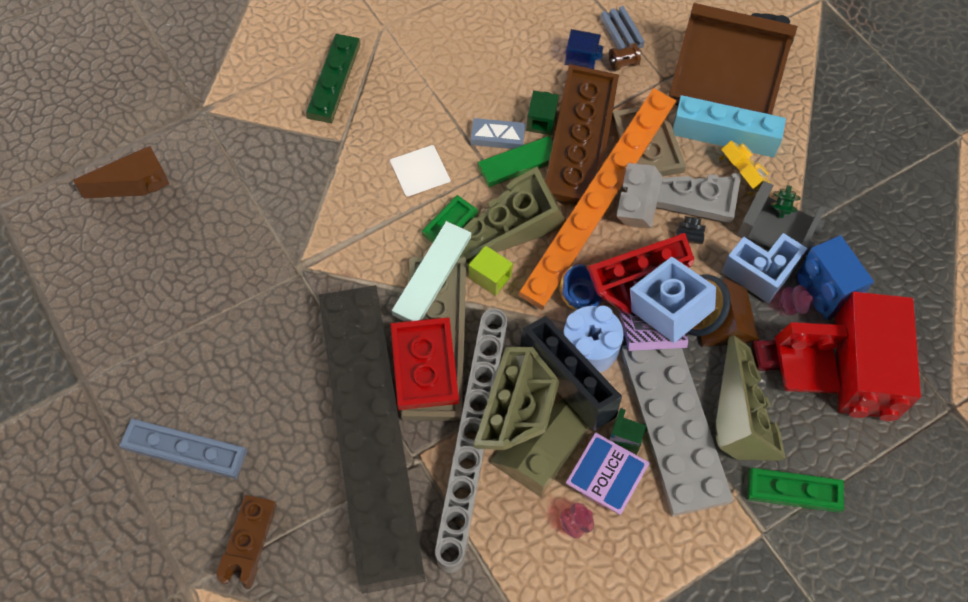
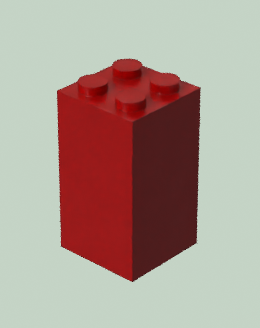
[835,292,921,421]

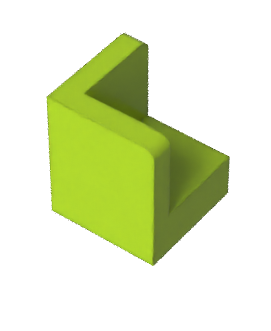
[469,246,513,296]

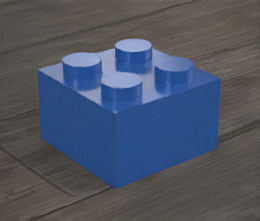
[796,235,874,320]

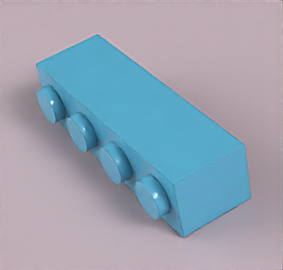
[672,95,786,157]

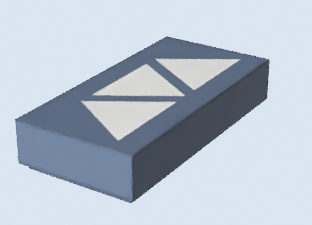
[471,118,525,149]

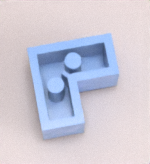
[721,233,808,303]

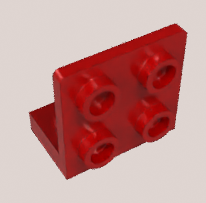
[775,322,848,393]

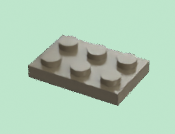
[612,107,686,177]

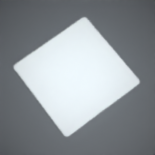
[390,145,451,197]

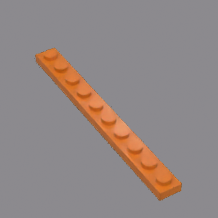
[518,88,676,310]

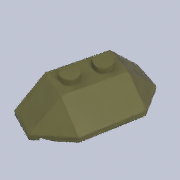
[474,347,559,450]

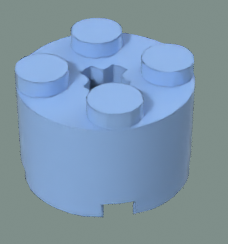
[563,306,623,372]

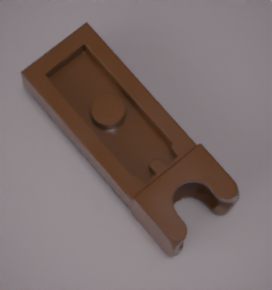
[217,495,277,589]

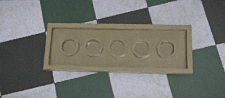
[401,257,466,421]

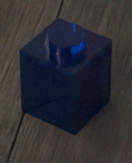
[564,29,604,69]

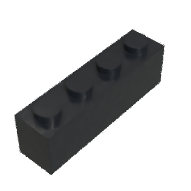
[520,316,622,431]

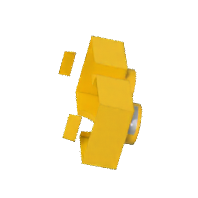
[719,140,772,196]

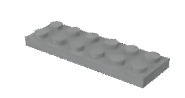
[620,345,734,517]

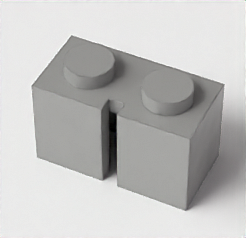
[617,163,662,228]

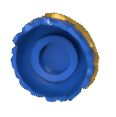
[559,264,603,310]

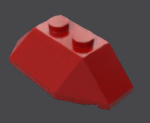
[587,233,695,315]

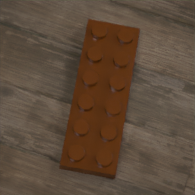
[545,64,619,204]

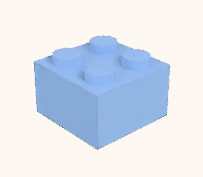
[630,257,716,343]

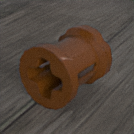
[608,43,641,71]

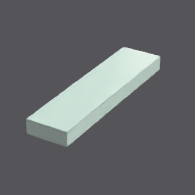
[392,221,471,322]

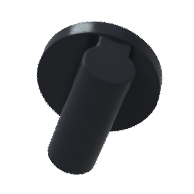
[675,216,706,244]

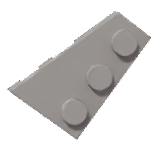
[656,173,741,223]

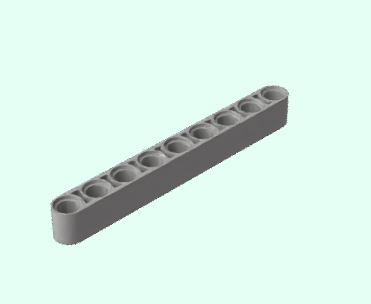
[435,309,507,573]

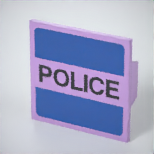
[565,432,649,516]

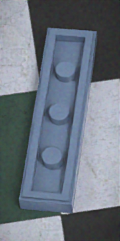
[119,418,247,479]

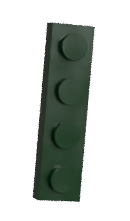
[306,34,361,124]

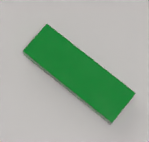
[478,136,553,187]
[747,468,844,513]

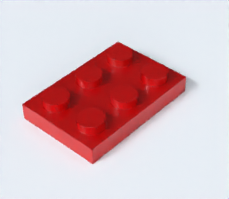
[391,317,459,410]

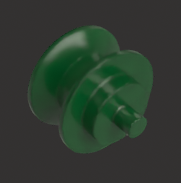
[770,185,801,218]

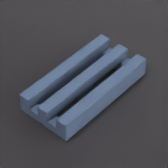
[600,6,645,49]

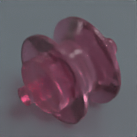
[779,285,812,315]
[560,503,594,539]

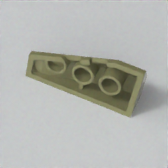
[459,167,566,263]
[716,335,786,461]
[490,399,590,497]

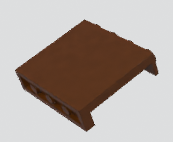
[669,3,798,115]

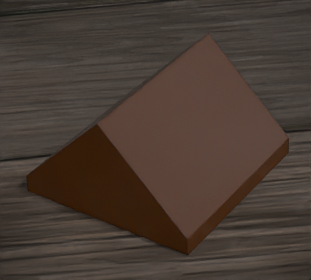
[699,278,759,347]

